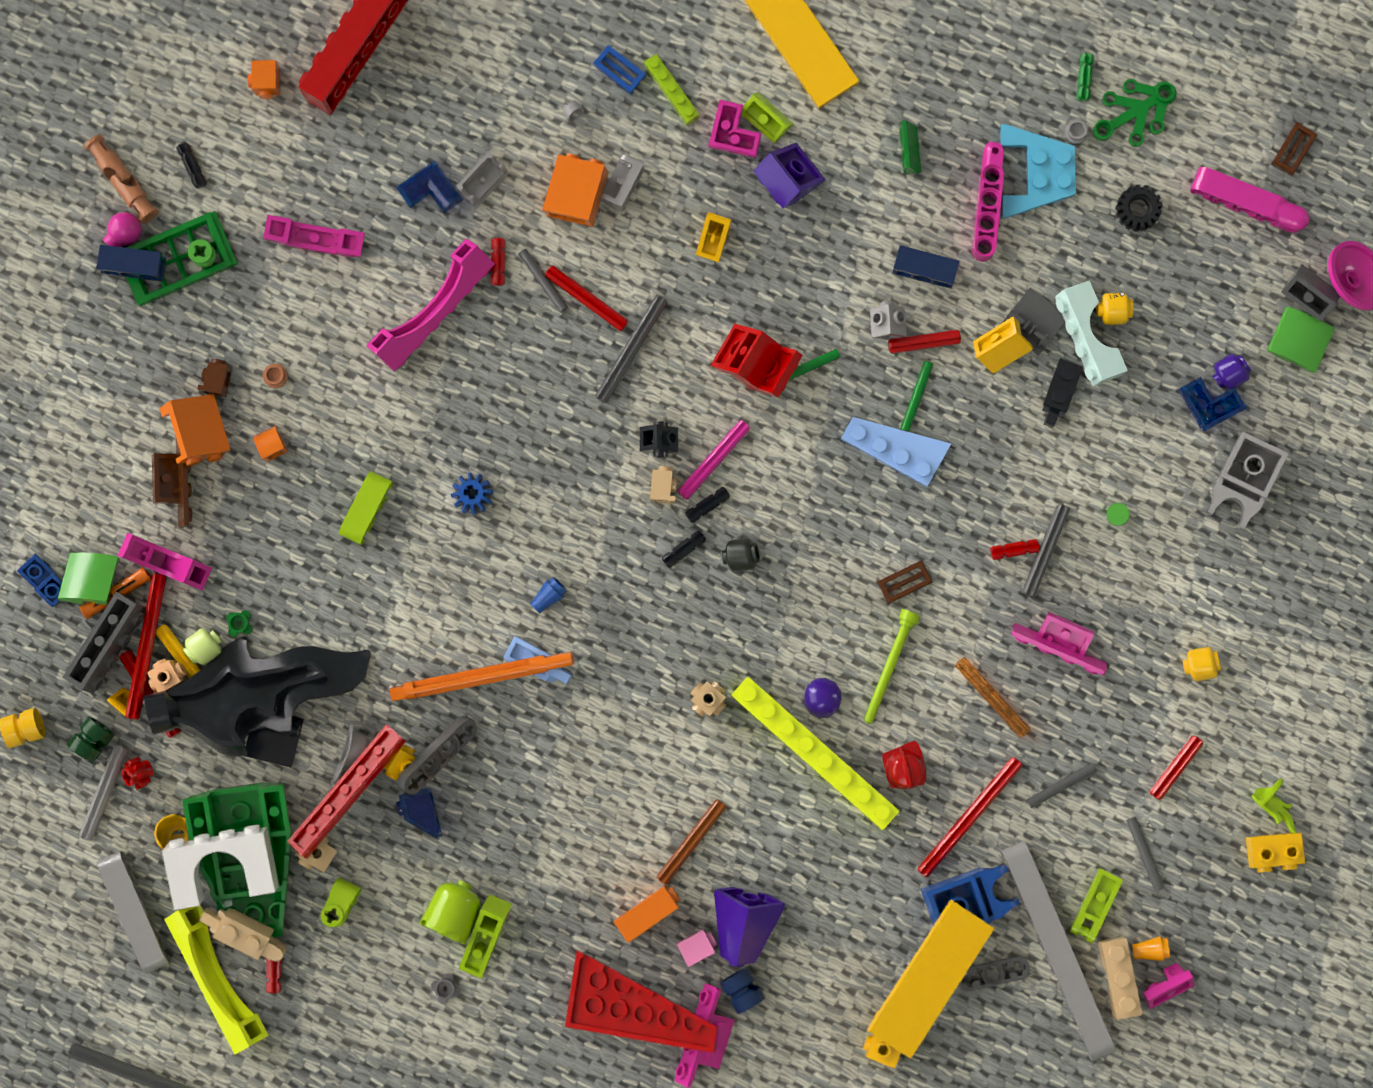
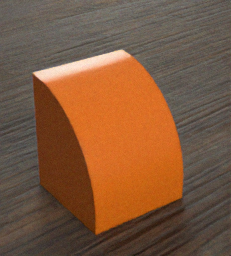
[253,426,289,462]

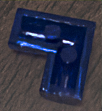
[395,160,463,214]
[1178,377,1247,433]

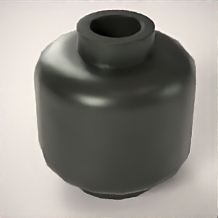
[722,538,760,572]

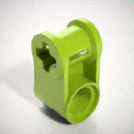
[321,877,362,927]

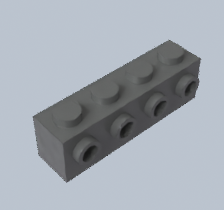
[62,592,146,694]

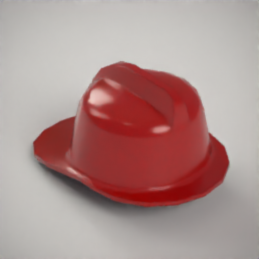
[882,740,926,789]

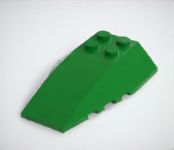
[182,782,292,937]

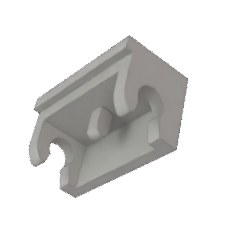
[456,151,509,209]
[600,155,644,212]

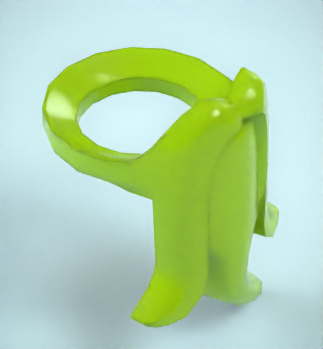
[1251,777,1296,833]

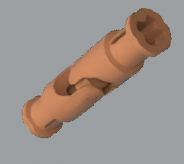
[84,134,159,224]

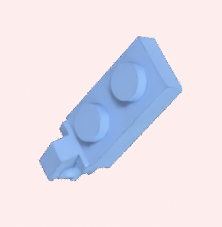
[503,636,573,684]

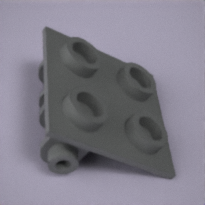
[1001,288,1065,356]

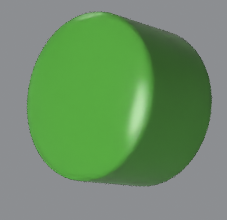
[1107,503,1129,526]

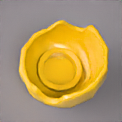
[154,814,189,849]

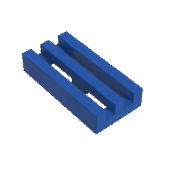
[593,45,646,95]

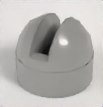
[563,100,584,122]

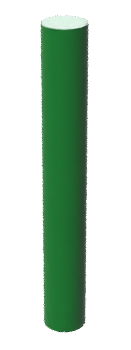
[788,349,840,381]
[900,361,933,432]

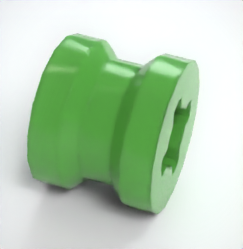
[188,239,216,268]

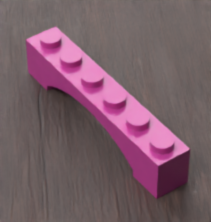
[366,238,494,372]

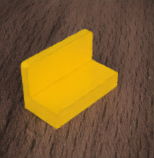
[973,316,1033,373]

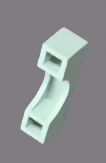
[1055,280,1128,386]

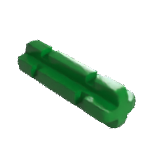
[1076,53,1094,101]

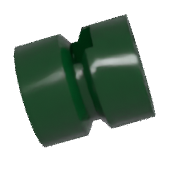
[67,716,115,763]

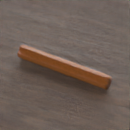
[657,799,726,884]

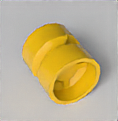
[0,707,46,749]

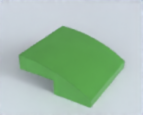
[1267,307,1335,373]
[58,553,119,605]

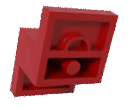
[710,324,803,398]

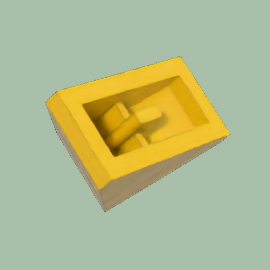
[696,212,731,263]

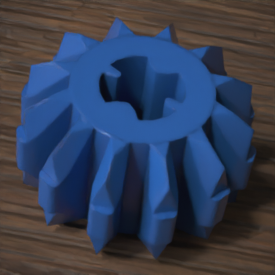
[451,473,494,515]

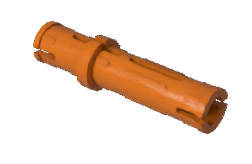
[79,566,152,620]

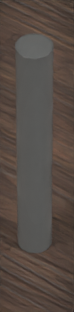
[518,249,568,313]
[1026,763,1097,809]
[1126,817,1164,891]

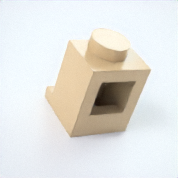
[650,466,677,504]

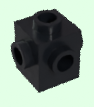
[640,421,678,458]

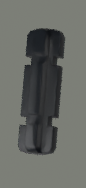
[176,142,207,189]
[685,487,730,523]
[662,530,706,568]

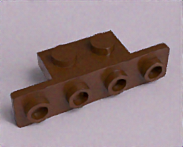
[152,439,192,528]

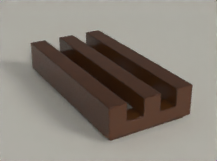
[1271,122,1318,176]
[877,560,933,604]

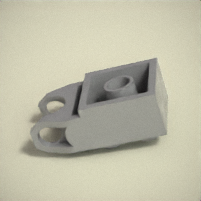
[1207,432,1289,530]

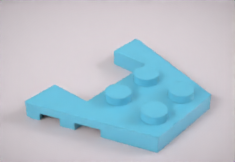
[1000,124,1076,219]

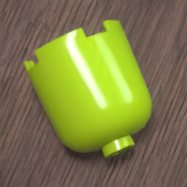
[419,880,481,945]

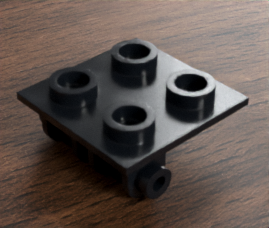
[245,716,304,768]

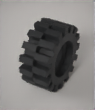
[1115,184,1163,232]

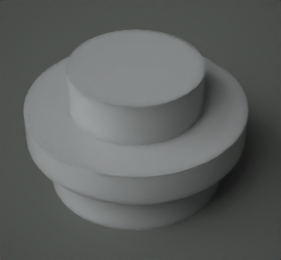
[1064,119,1089,144]

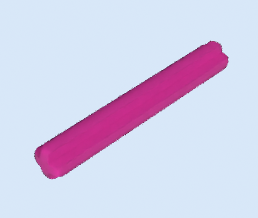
[678,420,750,500]

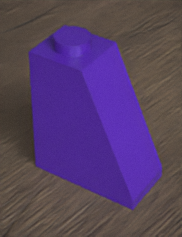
[714,887,785,967]

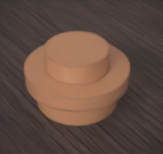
[263,364,288,388]

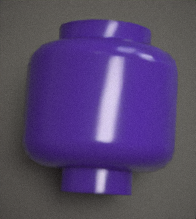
[1213,353,1252,390]

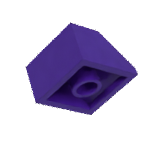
[753,142,826,209]

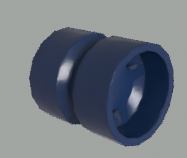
[720,966,765,1014]

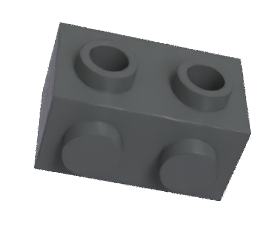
[1281,264,1340,322]

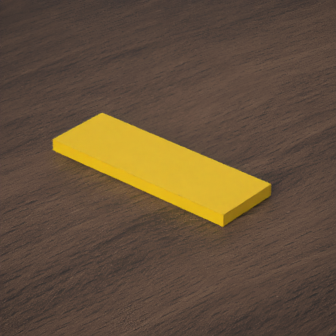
[744,0,859,109]
[867,900,995,1058]

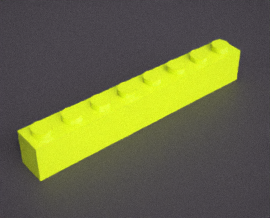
[731,676,900,830]

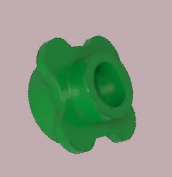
[226,610,253,637]

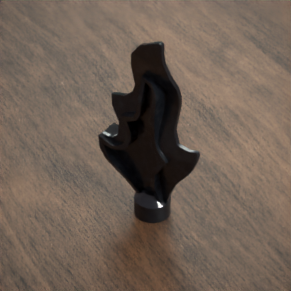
[144,636,371,757]

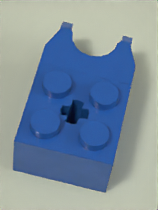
[920,865,1020,926]

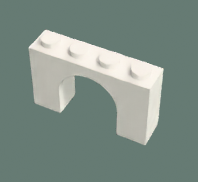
[162,825,279,910]

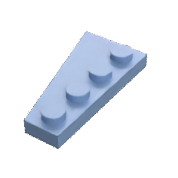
[841,417,951,487]

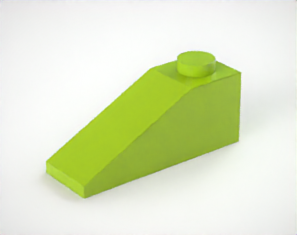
[458,894,513,979]

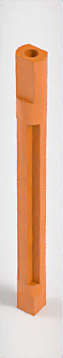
[389,651,575,701]

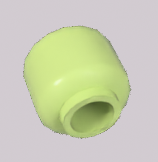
[183,628,222,665]

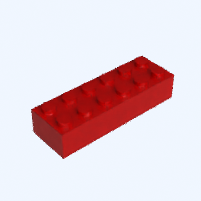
[298,0,409,116]

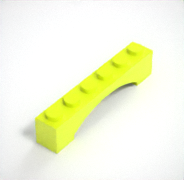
[164,905,269,1055]

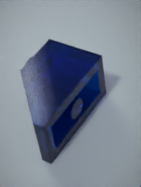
[396,788,443,838]

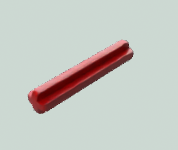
[888,330,961,354]
[1149,735,1203,800]

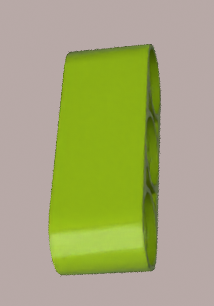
[339,471,394,545]

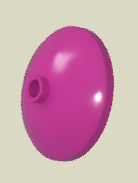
[1328,241,1373,311]

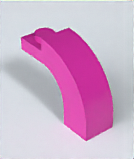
[117,533,212,591]

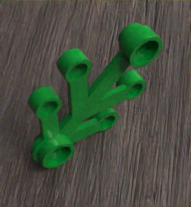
[1093,79,1177,147]

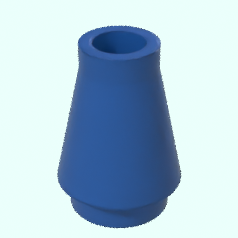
[530,577,567,614]

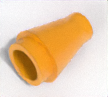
[1132,936,1170,961]

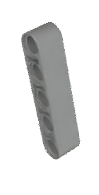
[97,851,171,974]

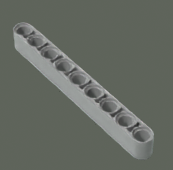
[1000,841,1116,1062]

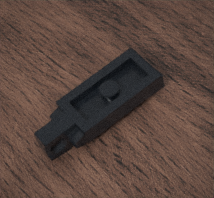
[1042,358,1083,428]

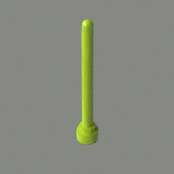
[864,609,920,724]

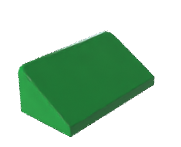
[899,120,921,174]

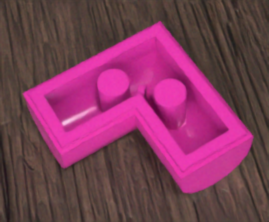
[708,100,762,159]

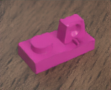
[1143,963,1194,1010]

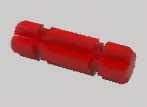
[491,238,506,286]
[990,539,1040,560]
[266,958,281,994]

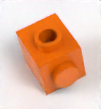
[248,60,280,99]

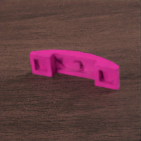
[263,214,365,257]

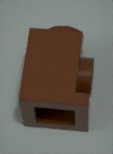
[197,358,232,398]

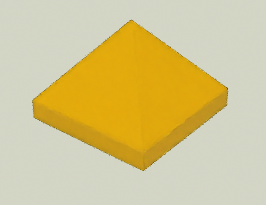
[107,687,130,716]

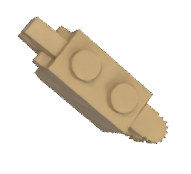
[199,908,286,962]

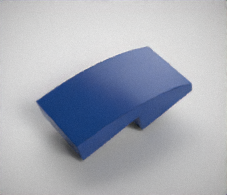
[17,553,62,607]

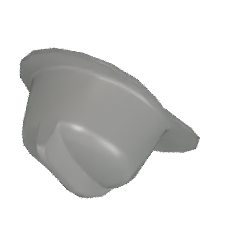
[332,724,373,783]

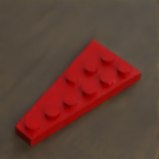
[565,950,719,1053]

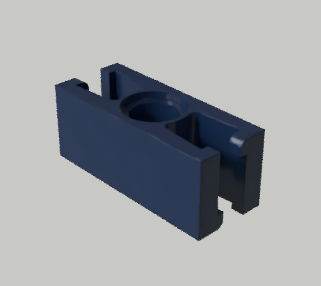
[96,245,167,282]
[892,245,959,289]

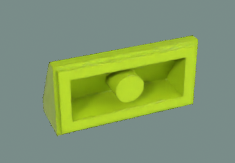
[741,92,794,144]

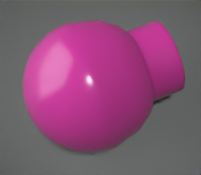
[103,212,142,247]

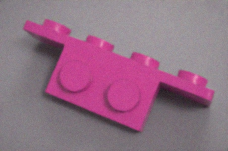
[1012,611,1107,675]
[675,983,734,1088]

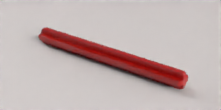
[125,573,166,720]
[917,757,1022,878]

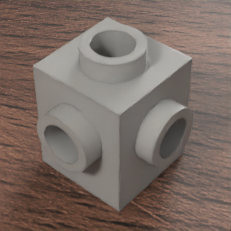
[870,301,907,340]

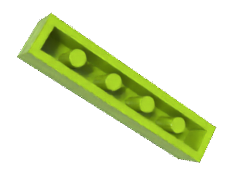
[644,54,699,126]

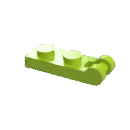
[1069,868,1123,944]

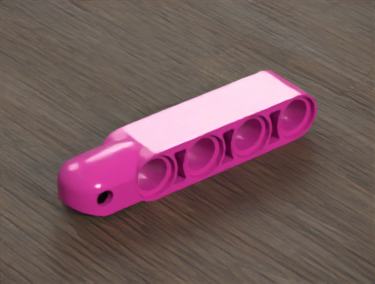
[972,141,1004,262]
[1190,167,1310,233]

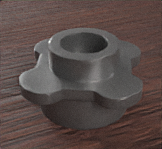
[431,974,461,1004]

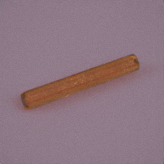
[955,657,1030,737]

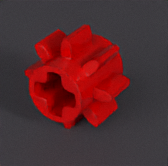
[122,756,154,790]

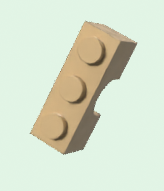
[1097,936,1143,1020]

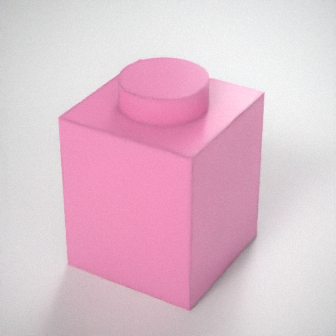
[677,929,717,967]

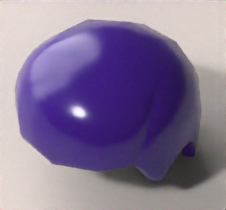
[804,678,842,719]

